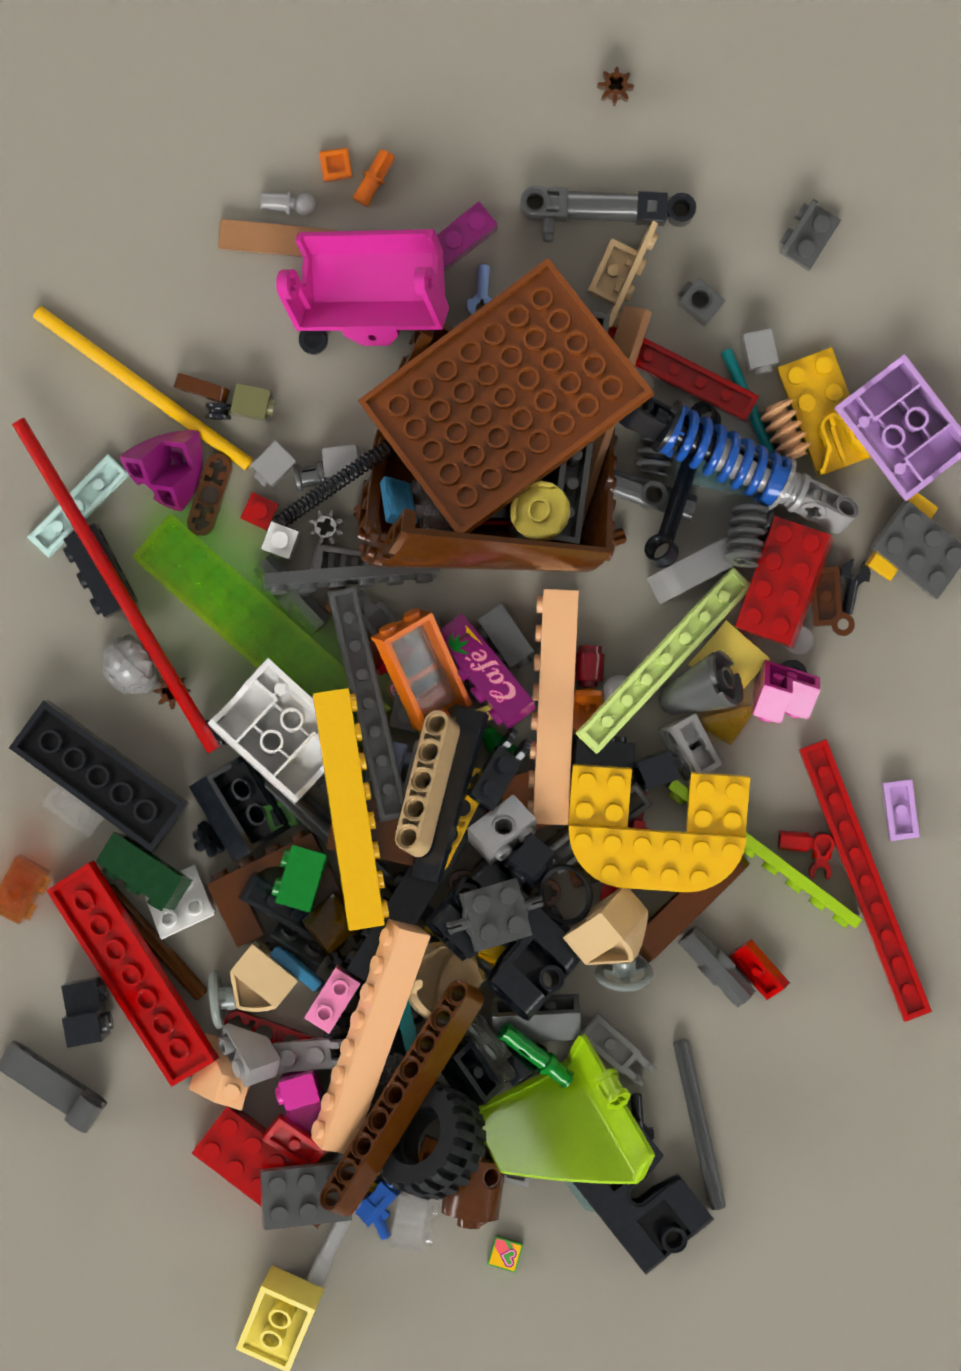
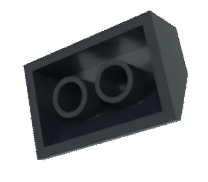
[189,756,292,862]

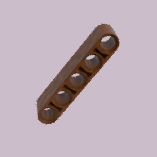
[639,855,750,963]

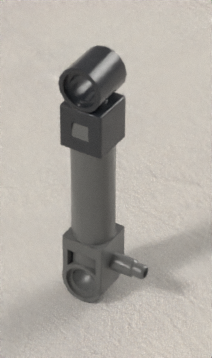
[520,186,696,243]

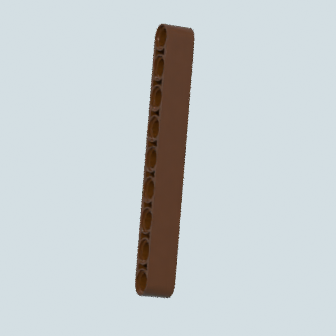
[319,979,484,1217]

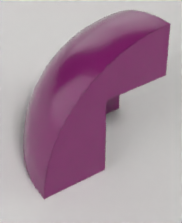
[120,430,202,512]

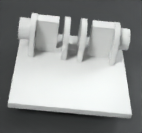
[144,864,216,940]

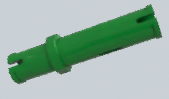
[498,1022,574,1088]

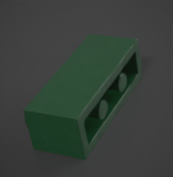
[95,832,193,911]

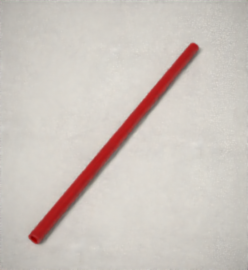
[12,418,220,754]

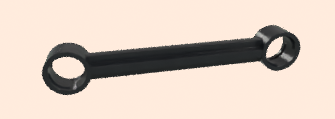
[644,401,721,568]

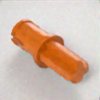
[352,149,395,207]

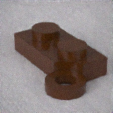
[812,566,855,636]

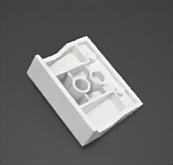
[208,658,324,805]

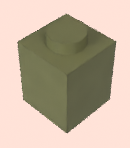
[230,383,276,422]

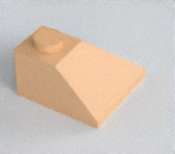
[189,1033,250,1111]

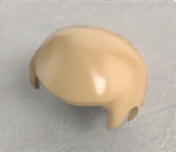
[408,941,485,1019]

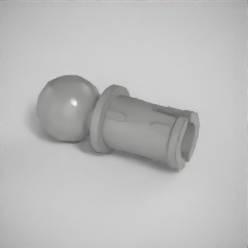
[260,191,316,216]

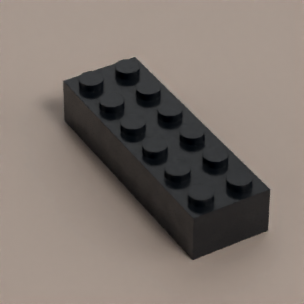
[9,700,190,852]

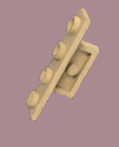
[586,221,659,331]

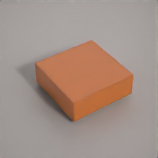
[319,147,353,182]

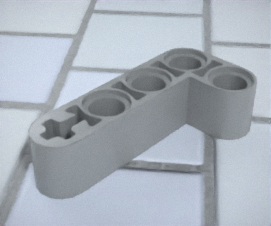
[647,536,763,604]

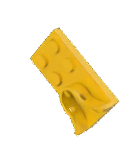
[776,347,871,477]

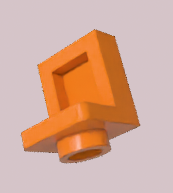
[573,688,603,735]

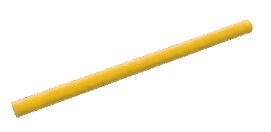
[33,306,254,471]

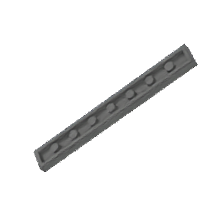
[327,586,405,823]

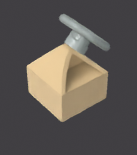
[563,888,654,992]
[209,938,299,1029]

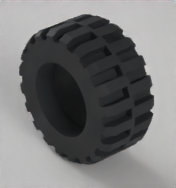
[379,1081,487,1200]

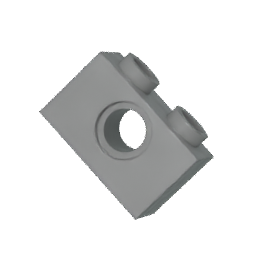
[468,794,536,866]

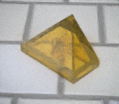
[699,705,753,745]

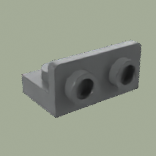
[779,199,841,271]

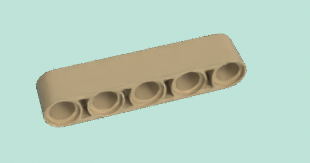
[395,710,460,857]

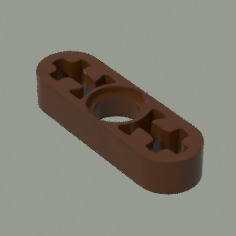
[187,453,233,536]

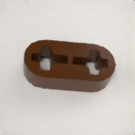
[173,373,230,403]

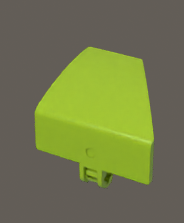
[478,1034,655,1184]

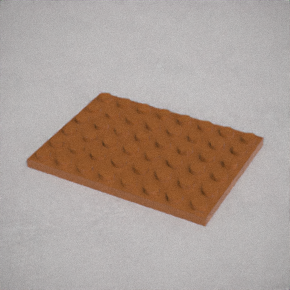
[357,258,654,533]

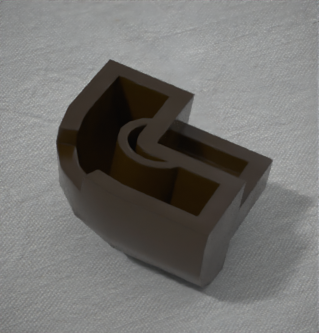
[302,894,363,956]

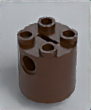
[441,1146,505,1229]

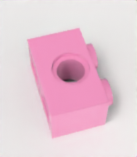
[304,964,362,1034]

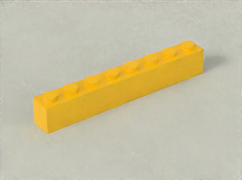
[312,688,389,931]

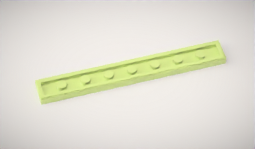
[575,566,750,754]

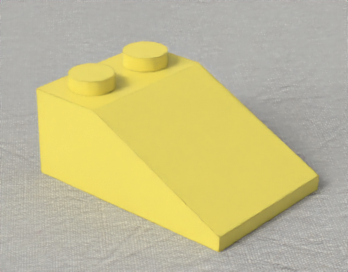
[236,1265,325,1371]

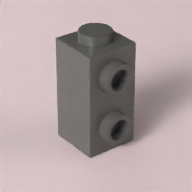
[476,603,534,670]

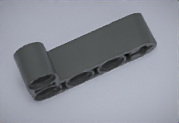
[0,1041,107,1133]

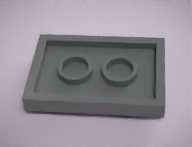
[870,500,961,599]
[260,1160,352,1230]

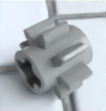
[309,510,344,545]

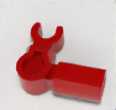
[778,830,835,880]

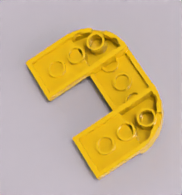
[568,764,750,892]

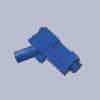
[355,1179,401,1240]

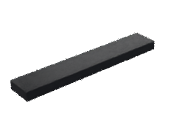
[411,707,489,884]

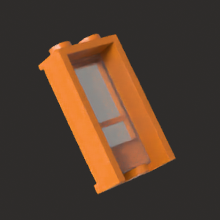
[371,608,472,732]

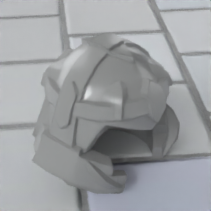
[102,634,160,695]

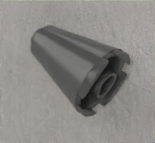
[659,650,743,715]

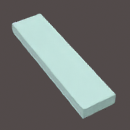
[27,454,129,558]

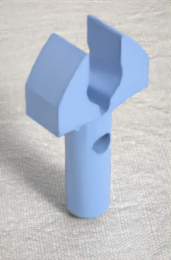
[467,264,491,315]

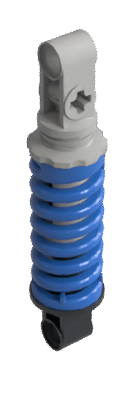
[619,397,860,534]

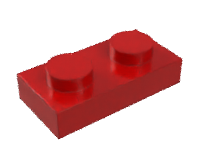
[728,939,790,1000]
[262,1113,326,1165]

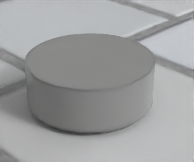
[785,626,814,655]

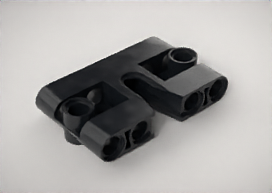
[425,857,581,1021]
[573,1119,714,1275]

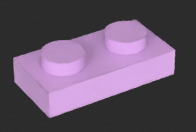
[882,779,920,841]

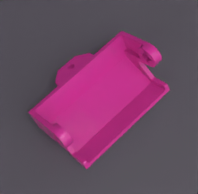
[276,229,449,346]

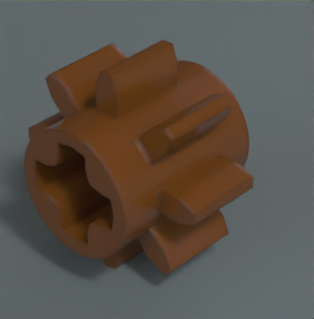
[597,67,634,106]
[153,677,191,709]

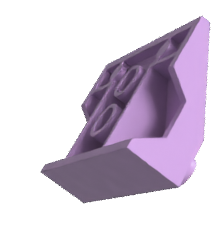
[834,354,961,501]

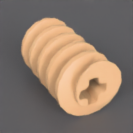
[759,399,811,460]

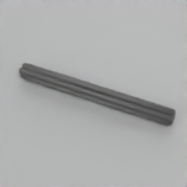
[673,1039,726,1210]

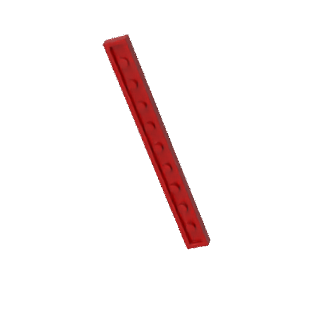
[798,739,932,1022]

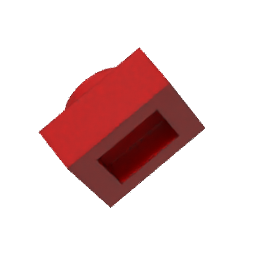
[240,492,279,531]

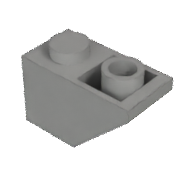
[218,1023,281,1087]

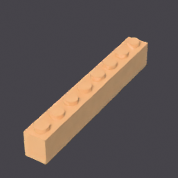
[527,589,579,825]
[311,919,430,1154]

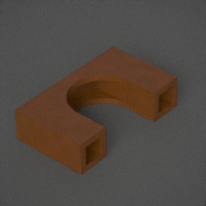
[207,829,343,948]

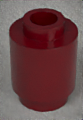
[575,645,605,687]

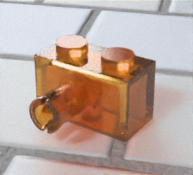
[0,855,52,925]

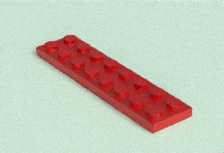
[46,860,220,1087]

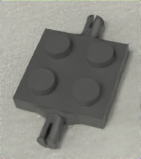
[446,878,544,952]

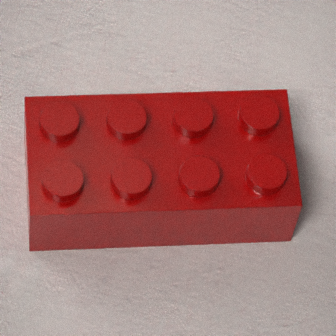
[735,516,834,649]
[191,1106,298,1207]

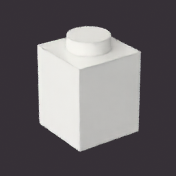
[261,521,301,561]

